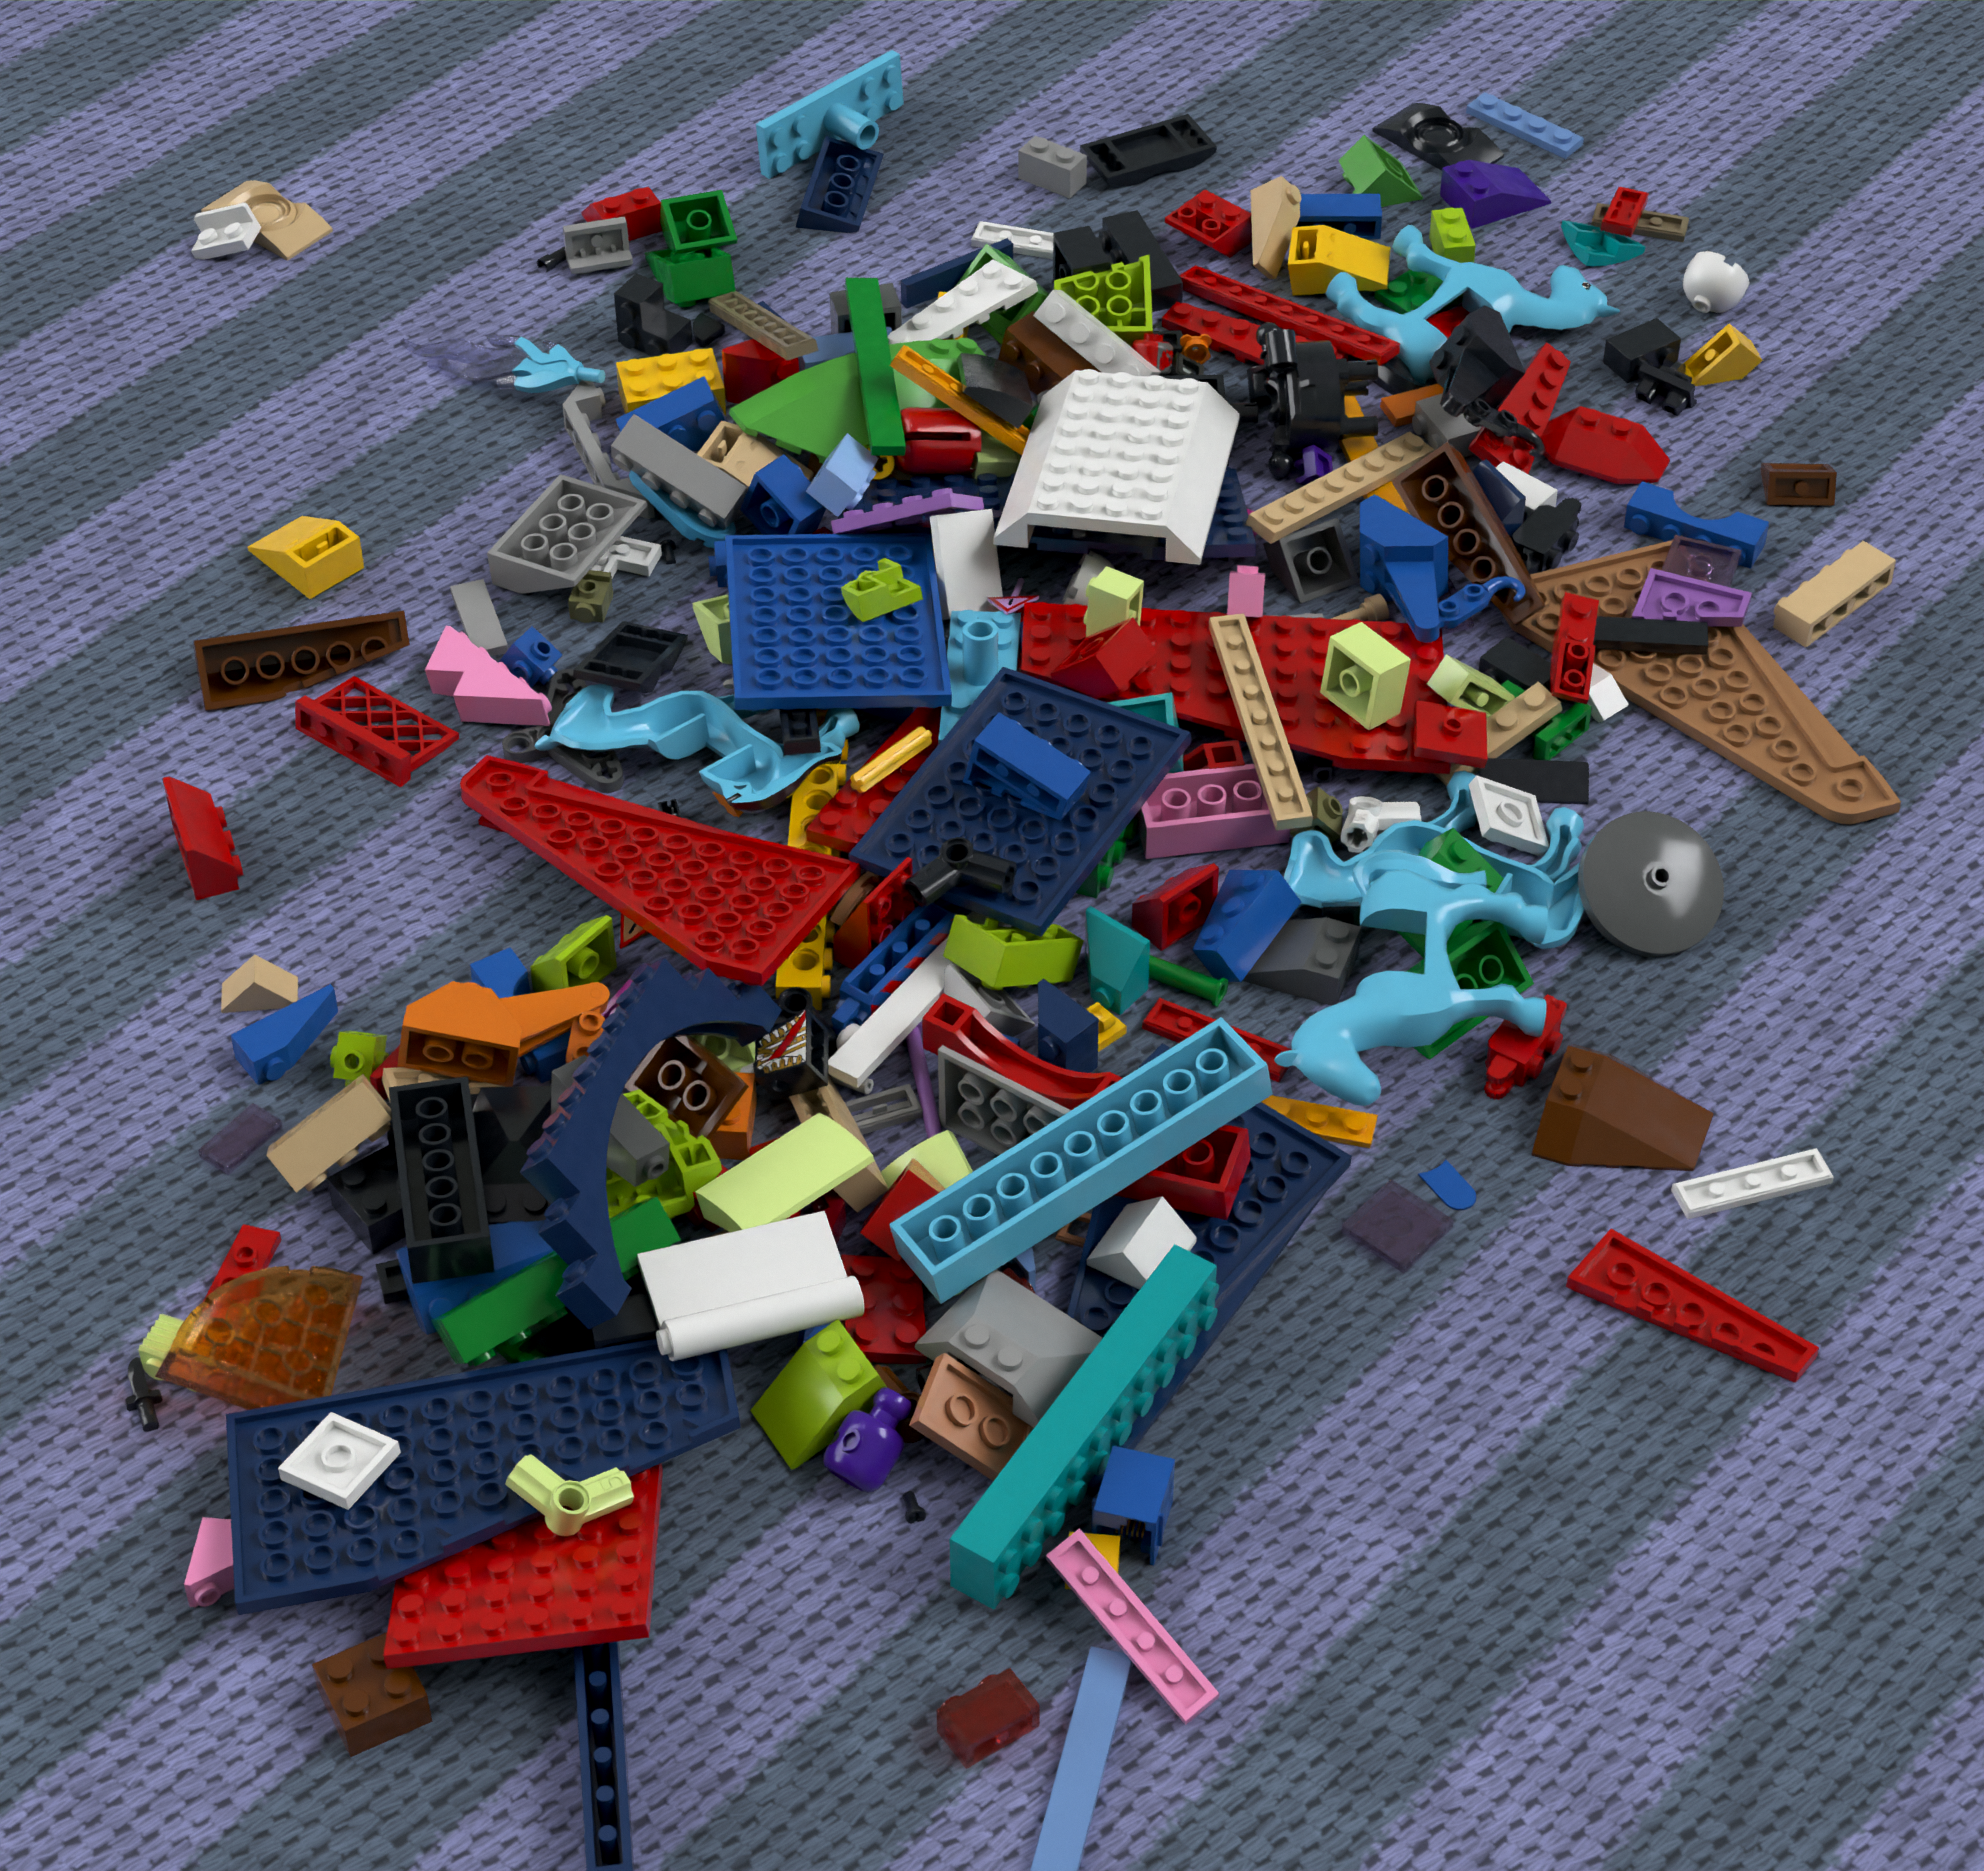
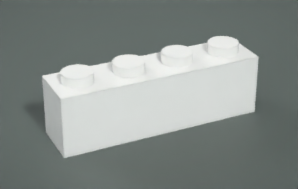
[1033,290,1161,377]

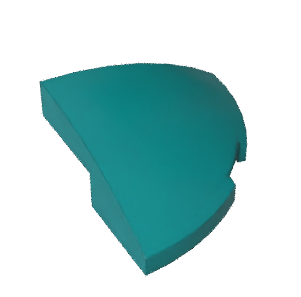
[1561,220,1646,266]

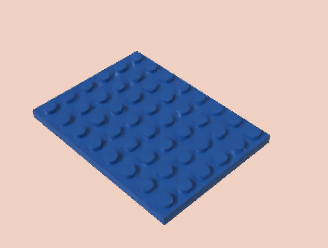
[725,533,952,711]

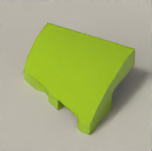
[841,558,923,622]

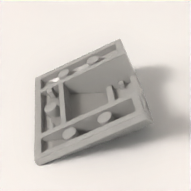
[915,1269,1102,1428]

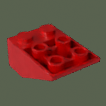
[833,857,915,970]

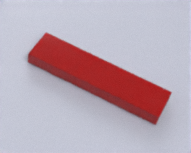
[1142,998,1292,1082]

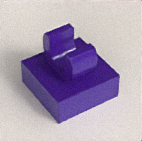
[1294,444,1333,486]

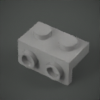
[563,217,633,274]

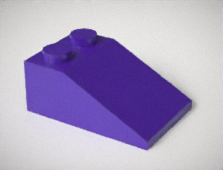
[1440,160,1551,229]

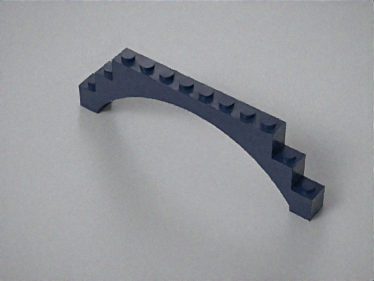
[520,958,782,1329]

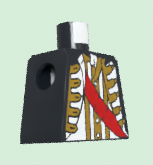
[740,1009,828,1100]

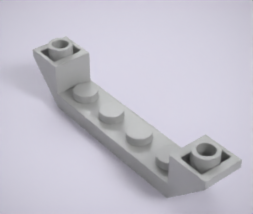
[563,380,655,519]

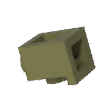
[568,570,613,623]

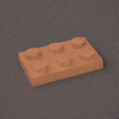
[909,1353,1034,1481]

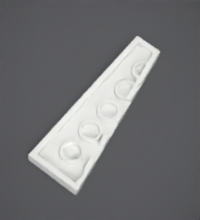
[888,260,1038,344]

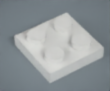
[1469,775,1549,856]
[278,1412,401,1510]

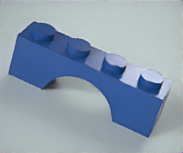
[1624,481,1769,569]
[469,947,571,1084]

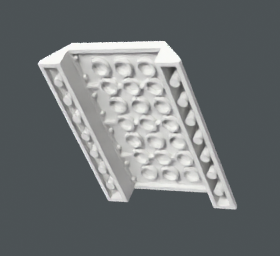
[993,369,1240,565]

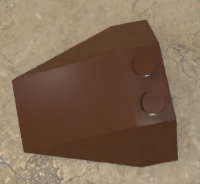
[1531,1044,1714,1171]

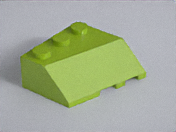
[1054,254,1153,347]

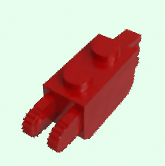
[1484,994,1567,1100]

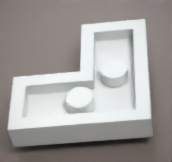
[590,536,662,578]

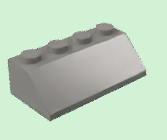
[611,414,747,530]

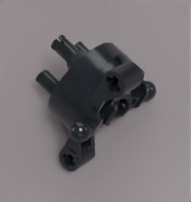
[1247,322,1378,478]

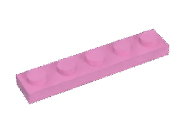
[1046,1528,1219,1725]

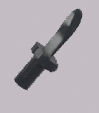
[125,1357,163,1432]

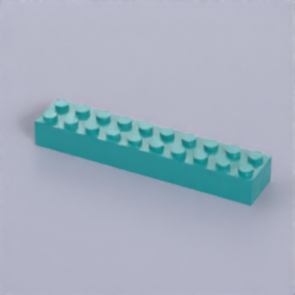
[949,1244,1219,1610]

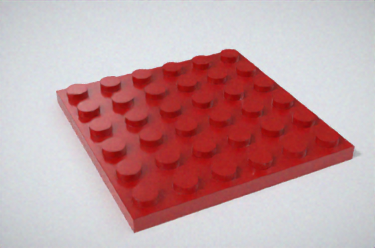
[383,1463,663,1669]

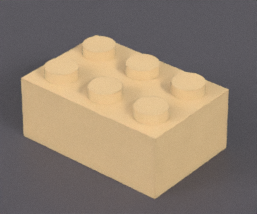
[266,1074,392,1193]

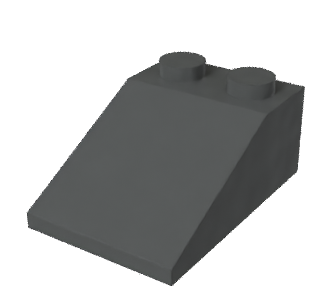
[1242,917,1361,1006]

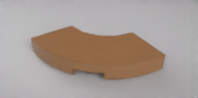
[830,871,886,927]

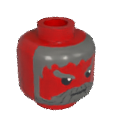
[1131,333,1173,376]

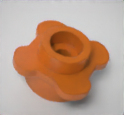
[1180,334,1212,364]

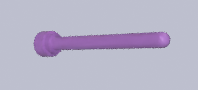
[905,1021,942,1139]

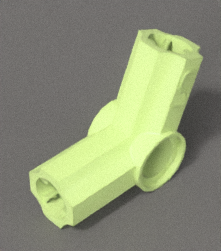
[505,1454,634,1536]

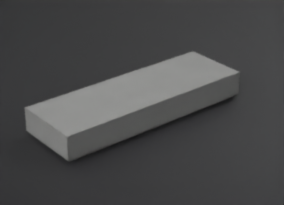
[450,579,508,656]

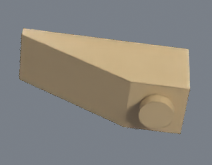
[1251,176,1301,279]

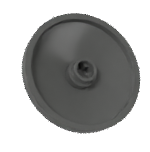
[1578,811,1724,958]

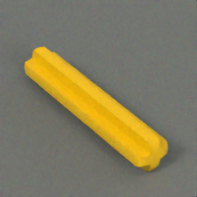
[850,726,932,793]

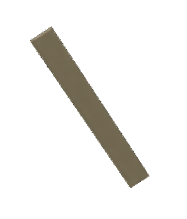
[708,291,819,361]

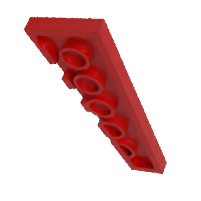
[1162,302,1348,365]
[1468,342,1571,474]
[1566,1228,1819,1383]

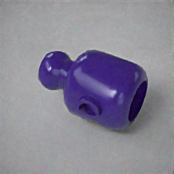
[823,1387,911,1493]

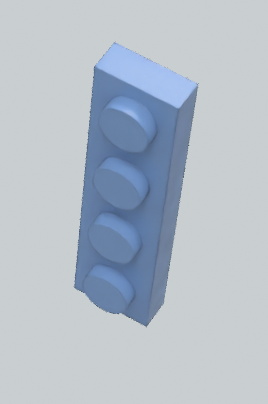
[1466,92,1584,159]

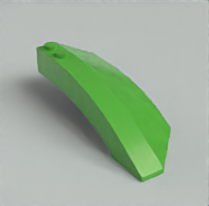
[729,338,986,464]

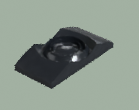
[1372,103,1504,171]
[1080,114,1217,186]
[573,621,688,693]

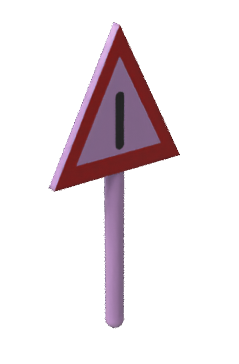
[987,578,1039,615]

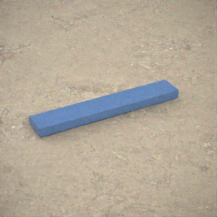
[1030,1646,1133,1871]

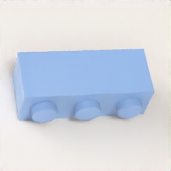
[806,433,879,517]

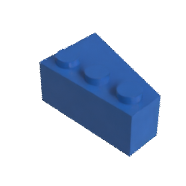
[616,376,728,451]
[963,712,1091,821]

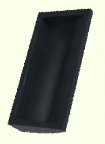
[957,353,1033,429]

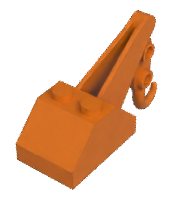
[397,981,610,1087]

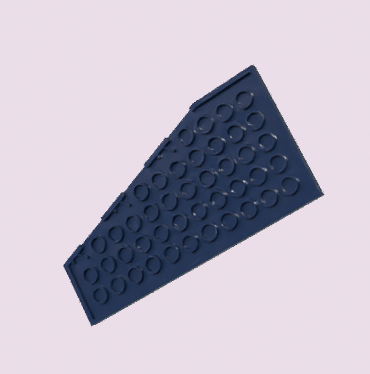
[838,466,1256,560]
[226,1338,741,1615]

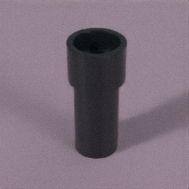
[537,246,566,272]

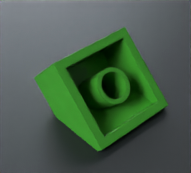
[1338,135,1423,207]

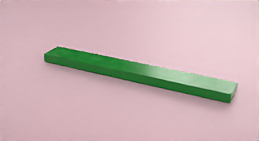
[845,277,906,456]

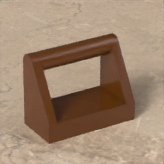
[1760,463,1837,505]

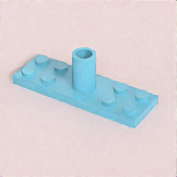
[756,50,904,179]
[938,610,1021,745]

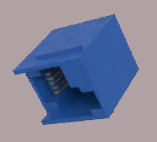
[1091,1446,1175,1566]

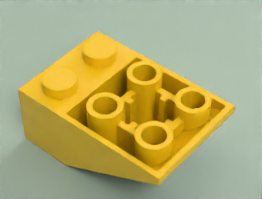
[1288,225,1391,296]
[248,516,364,599]

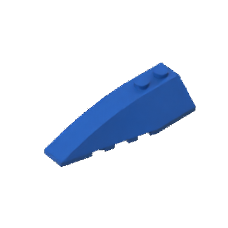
[395,1220,554,1335]

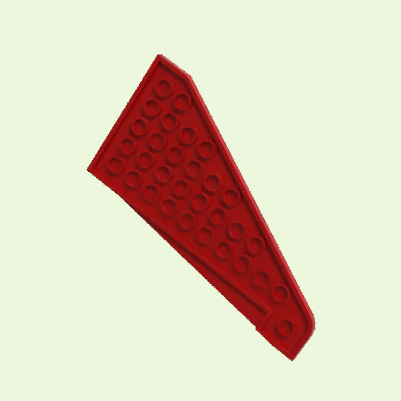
[460,755,861,986]

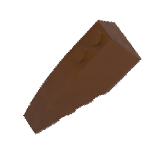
[1391,442,1546,626]
[193,610,410,711]

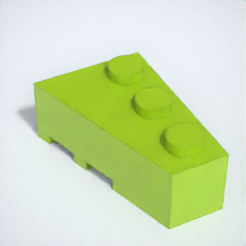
[943,915,1084,991]

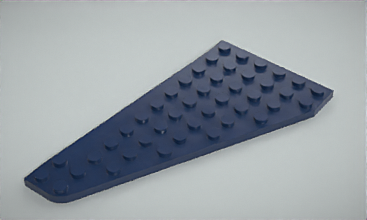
[1067,1043,1352,1497]

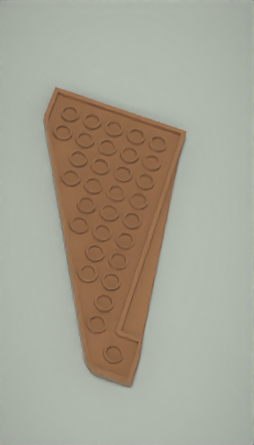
[1498,539,1901,824]

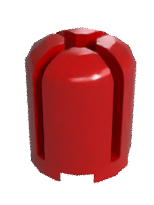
[893,407,982,475]

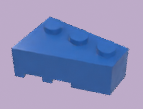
[1192,870,1301,982]

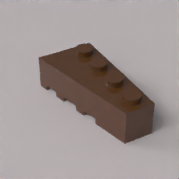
[998,311,1102,395]

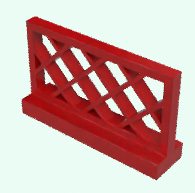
[295,676,459,787]

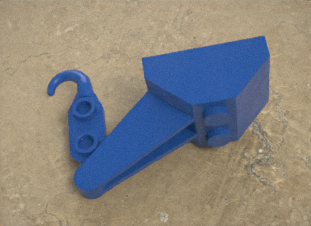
[1360,494,1526,643]

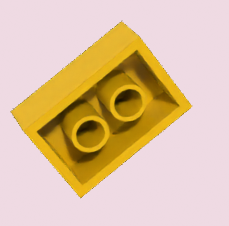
[616,348,726,416]

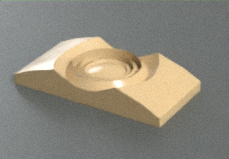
[201,180,333,261]

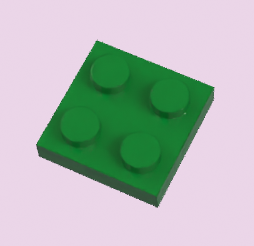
[1374,270,1463,315]

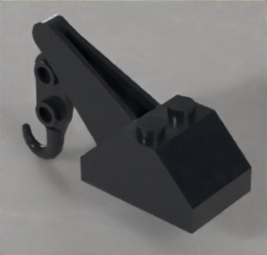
[1429,306,1545,457]

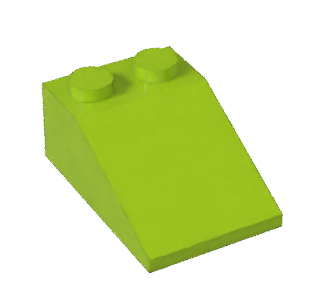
[750,1319,887,1470]

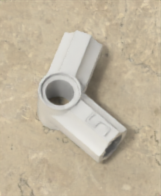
[1341,796,1421,853]

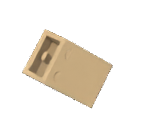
[697,420,814,491]

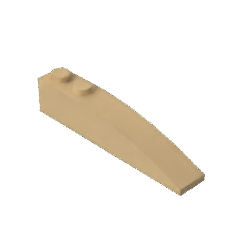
[789,1075,888,1213]

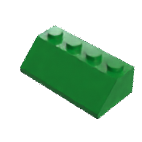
[1406,920,1534,1060]

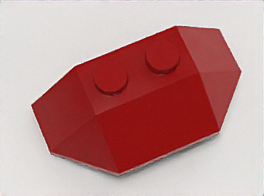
[1540,406,1670,484]

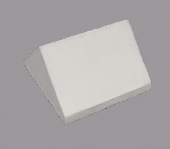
[1087,1196,1197,1290]

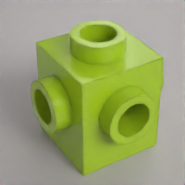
[330,1030,389,1086]

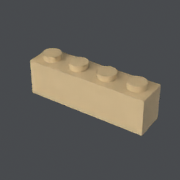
[1773,541,1896,647]

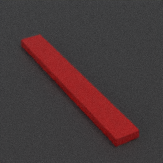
[1179,265,1400,366]

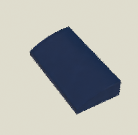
[796,136,884,233]

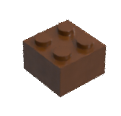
[312,1632,433,1757]

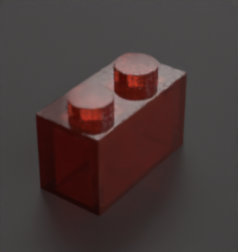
[936,1668,1040,1769]

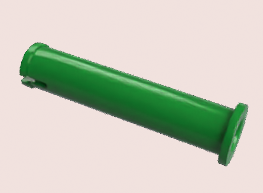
[1149,955,1228,1007]

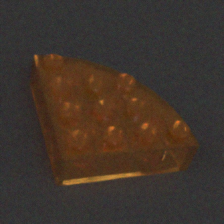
[155,1266,363,1410]

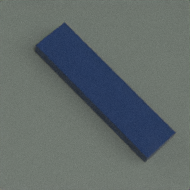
[900,238,1013,309]

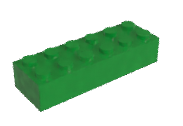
[431,1197,681,1367]

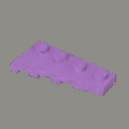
[831,488,984,534]

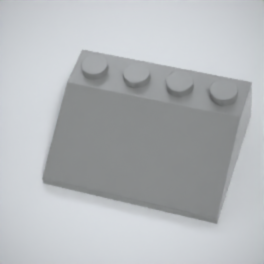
[487,474,647,594]
[938,1045,1071,1155]

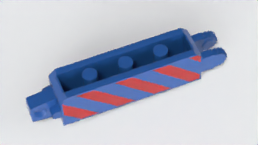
[831,899,972,1035]

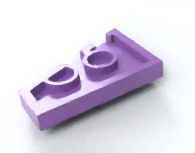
[1632,568,1752,627]

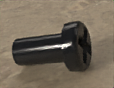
[659,539,676,565]
[903,1491,926,1524]

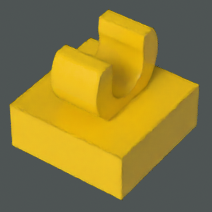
[1086,1002,1127,1052]

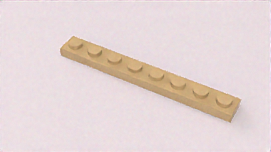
[1245,431,1434,544]
[1209,613,1313,831]

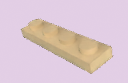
[1433,682,1562,786]

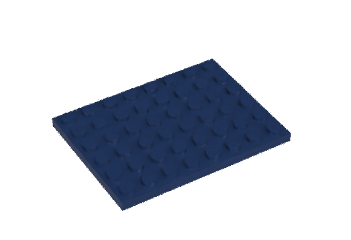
[848,667,1191,937]

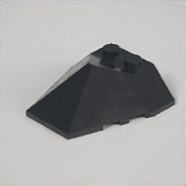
[473,1085,552,1225]

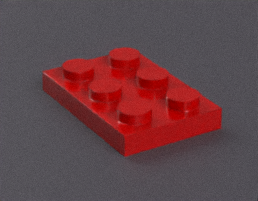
[841,1254,927,1364]

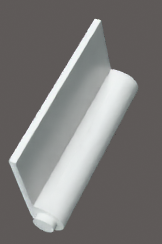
[636,1211,864,1362]

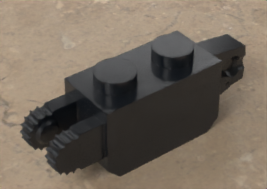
[1512,497,1581,574]

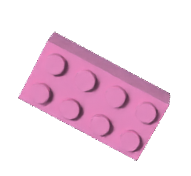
[1135,764,1290,859]

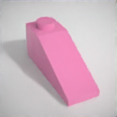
[1227,565,1265,617]

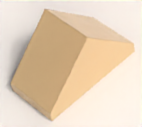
[221,955,298,1013]

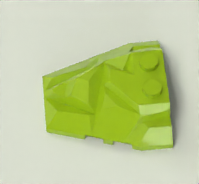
[606,1089,722,1219]

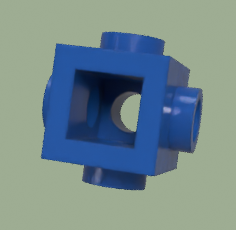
[498,626,562,688]

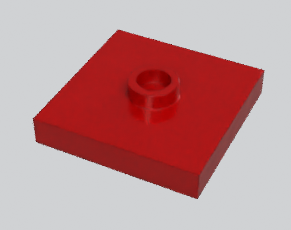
[1413,700,1488,769]

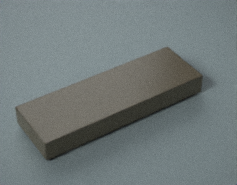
[1591,203,1689,242]

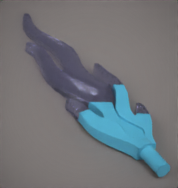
[401,335,605,393]

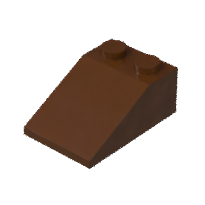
[625,1035,749,1141]

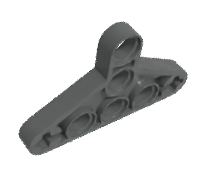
[502,669,624,793]

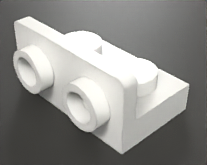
[191,203,261,260]

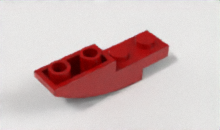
[1550,592,1599,704]

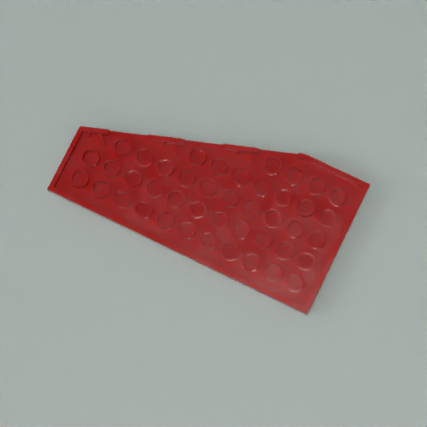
[1021,602,1452,774]

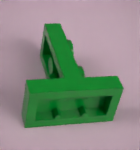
[1501,680,1592,760]

